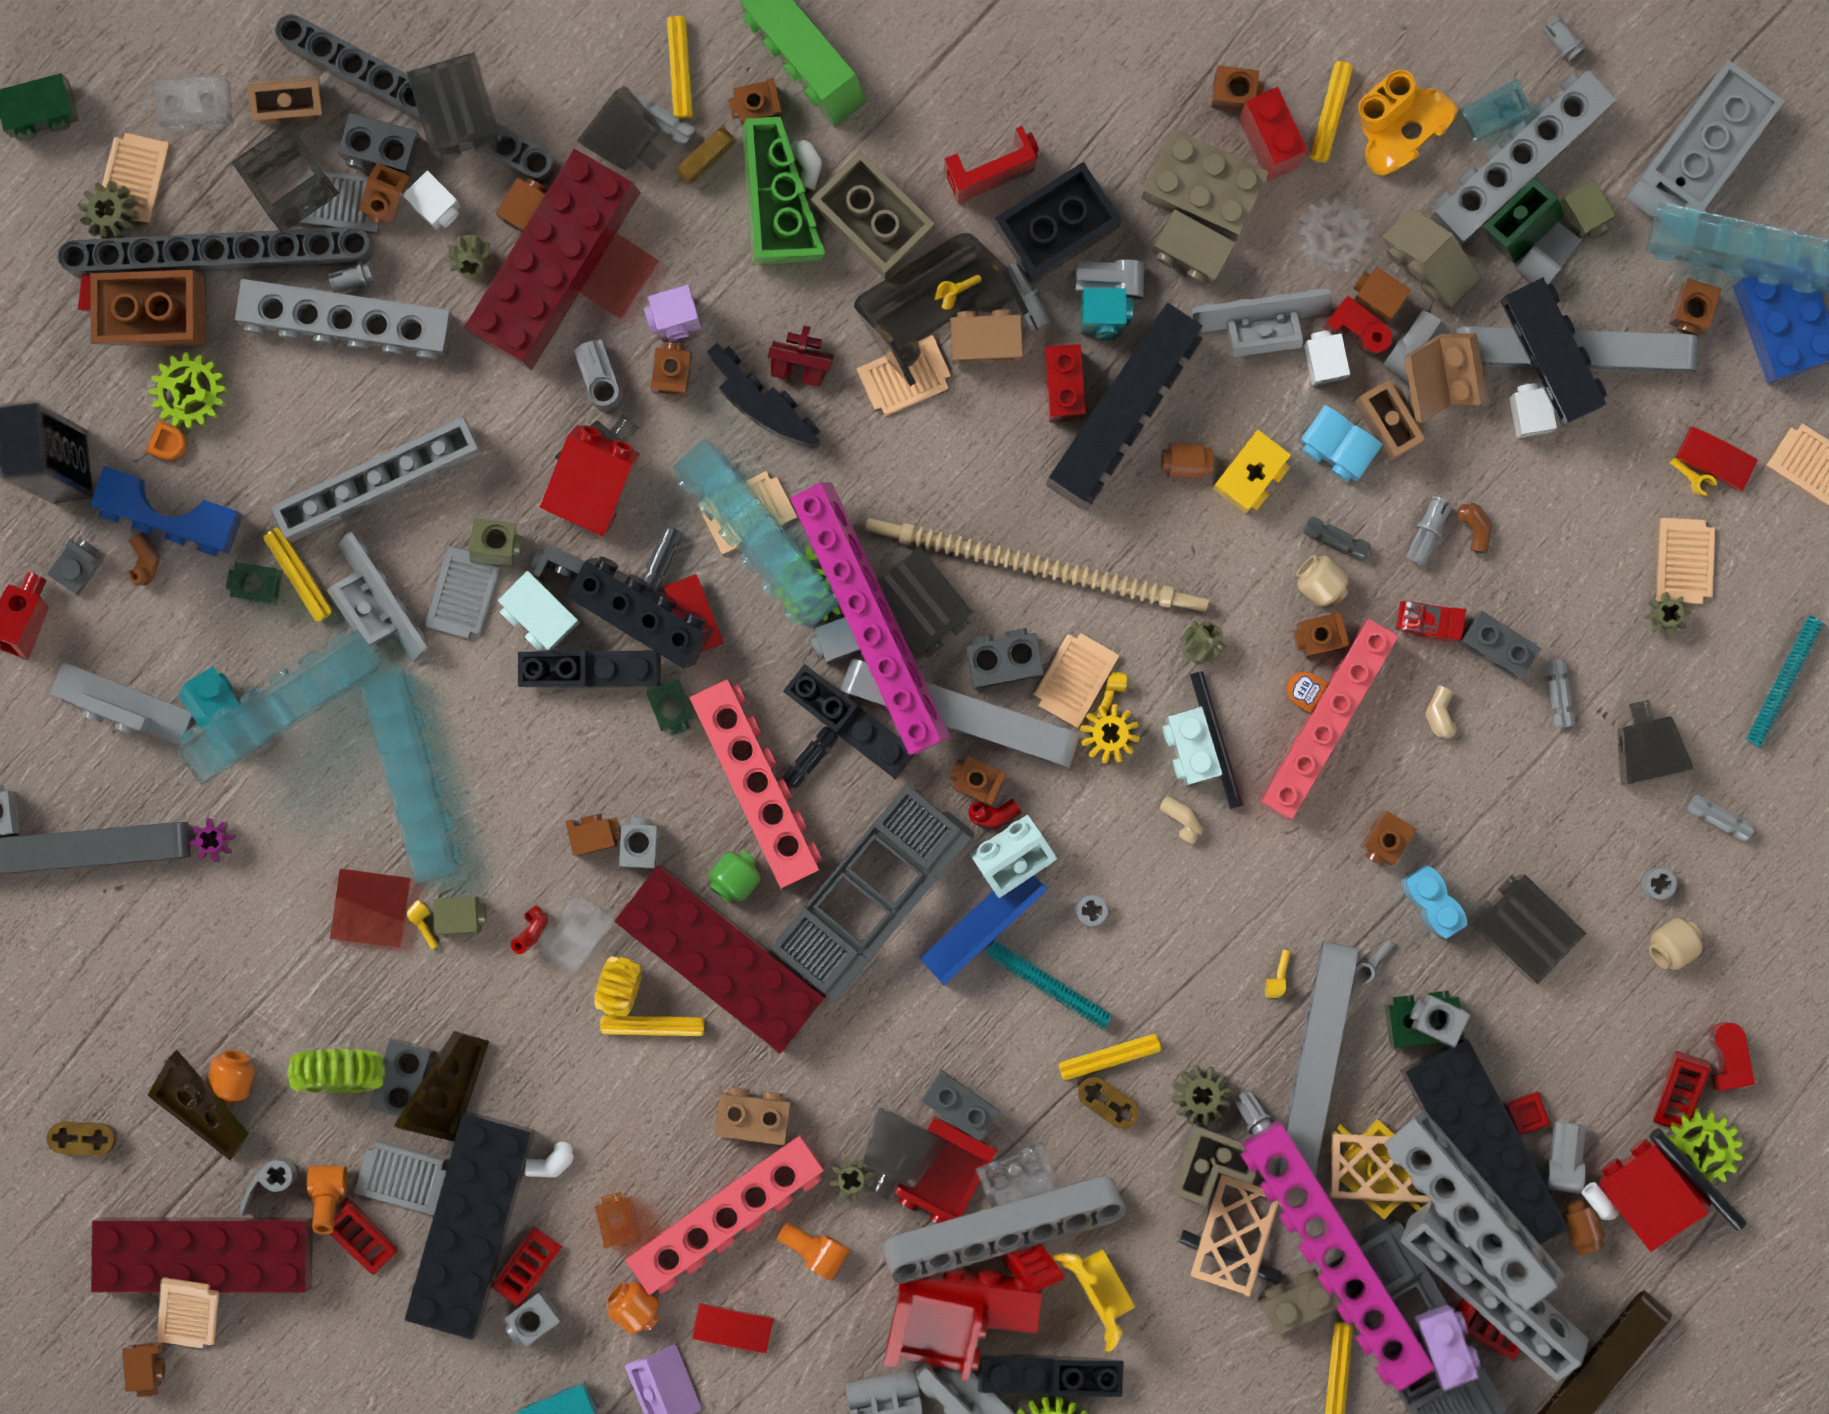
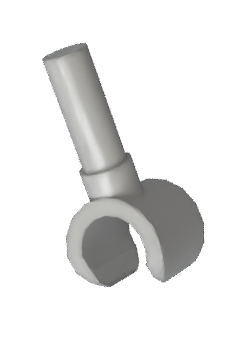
[1354,940,1394,984]

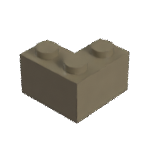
[1382,208,1481,307]
[1170,1124,1257,1206]

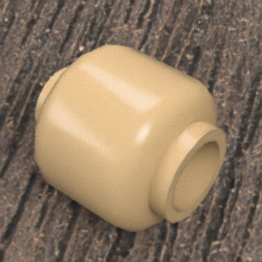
[1296,555,1349,607]
[1649,918,1703,970]

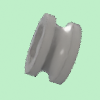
[1642,868,1677,900]
[1075,895,1108,926]

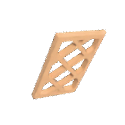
[1329,1134,1431,1203]
[1190,1174,1279,1297]

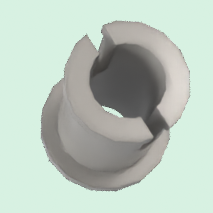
[1542,16,1586,62]
[328,260,375,293]

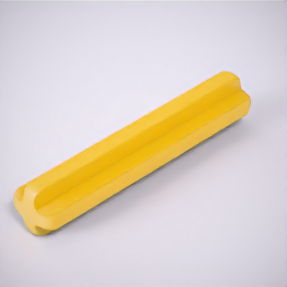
[667,15,693,119]
[1310,61,1353,163]
[264,527,333,622]
[600,1015,705,1036]
[1058,1034,1161,1080]
[1325,1321,1354,1414]

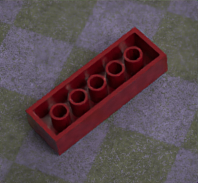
[464,148,641,371]
[614,865,827,1054]
[91,1217,313,1293]

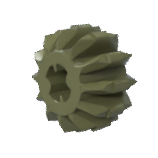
[78,181,140,239]
[1171,1065,1232,1126]

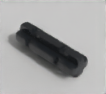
[783,726,838,788]

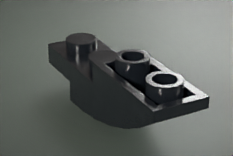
[707,343,820,449]
[518,650,661,688]
[783,664,915,780]
[977,1354,1124,1397]

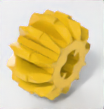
[1080,704,1140,764]
[594,956,642,1017]

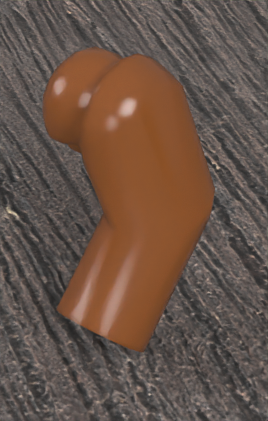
[1457,503,1492,553]
[128,532,159,585]

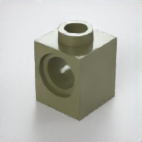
[1560,180,1616,239]
[469,518,522,567]
[433,896,487,935]

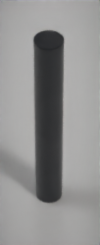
[1178,1229,1281,1284]

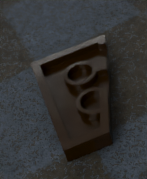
[393,1031,489,1142]
[147,1050,249,1160]

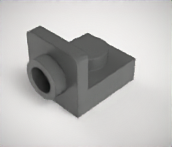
[47,538,103,595]
[531,544,585,581]

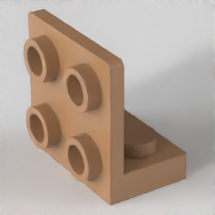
[1405,333,1488,423]

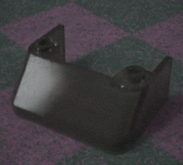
[854,233,1029,387]

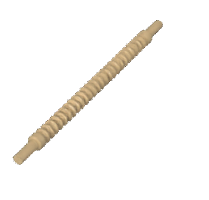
[865,518,1209,613]

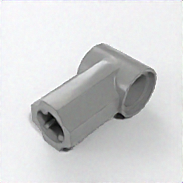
[1075,260,1145,300]
[1382,310,1448,383]
[574,339,623,413]
[1544,1121,1586,1194]

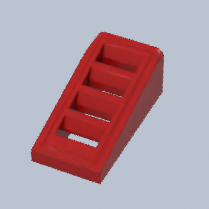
[1653,1051,1711,1133]
[330,1197,398,1275]
[491,1226,563,1307]
[1001,1244,1065,1293]
[1454,1297,1521,1362]

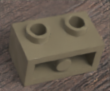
[1152,209,1236,285]
[1258,1268,1341,1336]

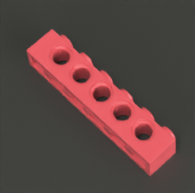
[1258,618,1399,820]
[689,679,823,889]
[625,1134,825,1295]

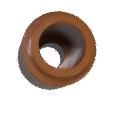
[1161,443,1213,479]
[1561,1199,1605,1255]

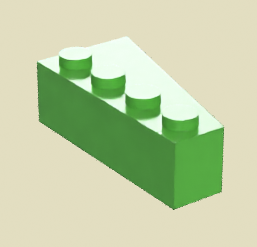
[740,0,867,127]
[742,117,826,265]

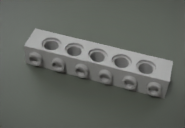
[1430,70,1617,246]
[235,279,453,361]
[271,417,483,542]
[1384,1110,1566,1311]
[1400,1200,1589,1382]

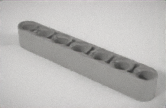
[1456,327,1698,373]
[840,658,1081,768]
[1276,941,1358,1177]
[881,1176,1126,1283]

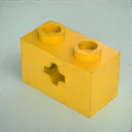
[1212,429,1291,514]

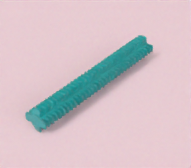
[1746,615,1826,749]
[984,939,1112,1030]

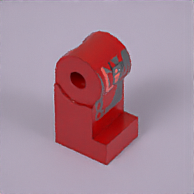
[1323,295,1392,356]
[1395,601,1467,643]
[1709,1022,1755,1091]

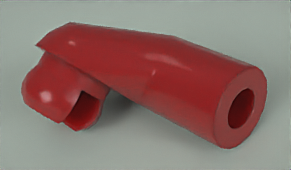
[968,798,1022,830]
[510,906,548,955]

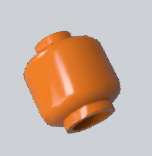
[205,1050,256,1105]
[606,1281,659,1335]

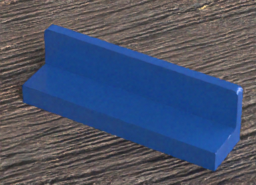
[920,875,1048,985]

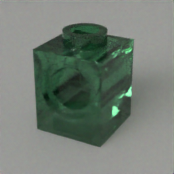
[226,562,283,606]
[646,679,696,736]

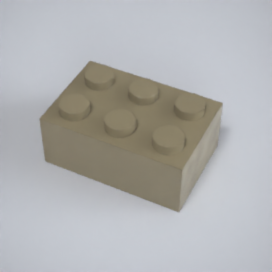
[1142,128,1269,242]
[810,150,935,280]

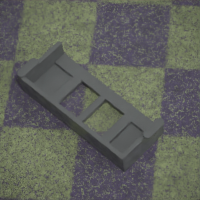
[770,784,973,1002]
[1325,1216,1507,1414]

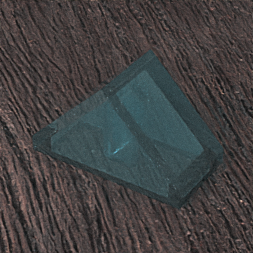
[1461,79,1531,141]

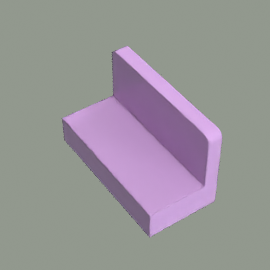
[624,1345,701,1414]

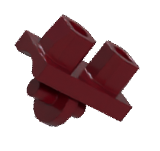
[768,325,835,387]

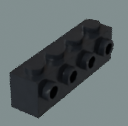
[1500,277,1607,427]
[566,556,714,669]

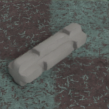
[629,96,694,145]
[1546,659,1575,728]
[1687,795,1755,841]

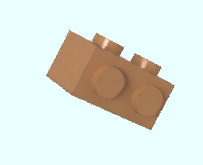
[247,75,324,125]
[950,309,1023,365]
[1354,379,1426,462]
[714,1087,791,1145]

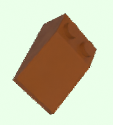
[90,270,206,347]

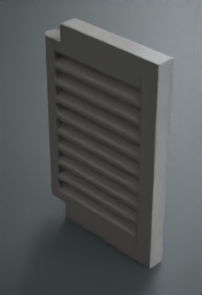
[294,169,379,233]
[425,546,500,639]
[354,1140,446,1216]

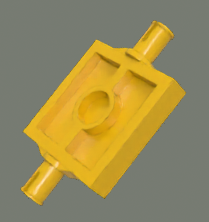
[1330,1119,1427,1220]

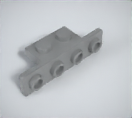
[1192,289,1332,357]
[327,532,427,661]
[50,663,192,744]
[915,1361,1016,1414]

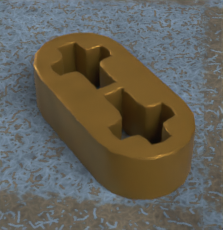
[676,127,736,185]
[1078,1076,1139,1129]
[46,1121,117,1156]

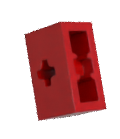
[1044,344,1085,422]

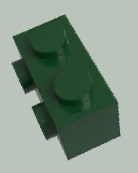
[0,73,79,140]
[1483,178,1565,264]
[1384,990,1465,1048]

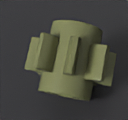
[448,235,492,278]
[1644,592,1691,637]
[1180,621,1226,664]
[829,1157,873,1201]

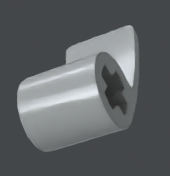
[1515,222,1581,284]
[239,1158,298,1217]

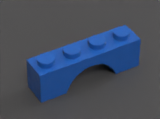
[90,466,243,557]

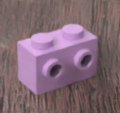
[644,285,702,343]
[1414,1305,1480,1390]

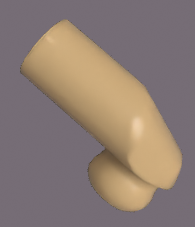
[1426,685,1457,739]
[1160,795,1203,845]

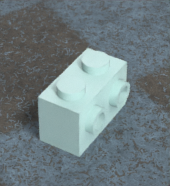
[498,571,580,651]
[1162,707,1222,786]
[969,815,1057,898]

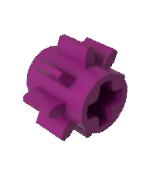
[189,818,236,862]

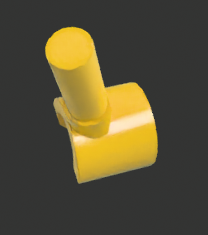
[934,274,982,309]
[1670,457,1717,496]
[1097,672,1127,718]
[407,899,439,950]
[1265,949,1291,998]

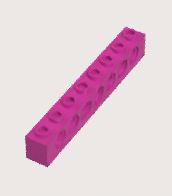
[790,482,951,755]
[1241,1120,1435,1392]

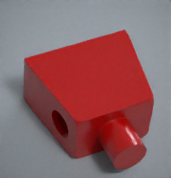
[0,572,48,660]

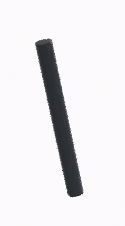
[1190,671,1243,809]
[1649,1128,1747,1231]

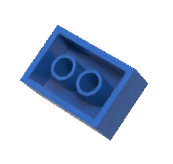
[1733,257,1829,384]

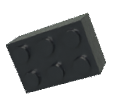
[994,162,1122,284]

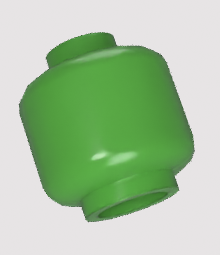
[709,850,761,904]

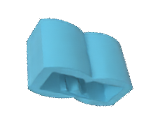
[1299,405,1383,482]
[1402,866,1467,939]

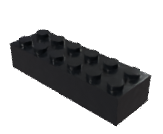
[1046,302,1203,509]
[0,401,93,503]
[1400,1038,1569,1246]
[404,1111,535,1340]

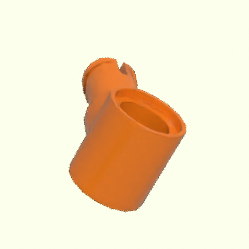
[307,1165,347,1234]
[776,1222,850,1281]

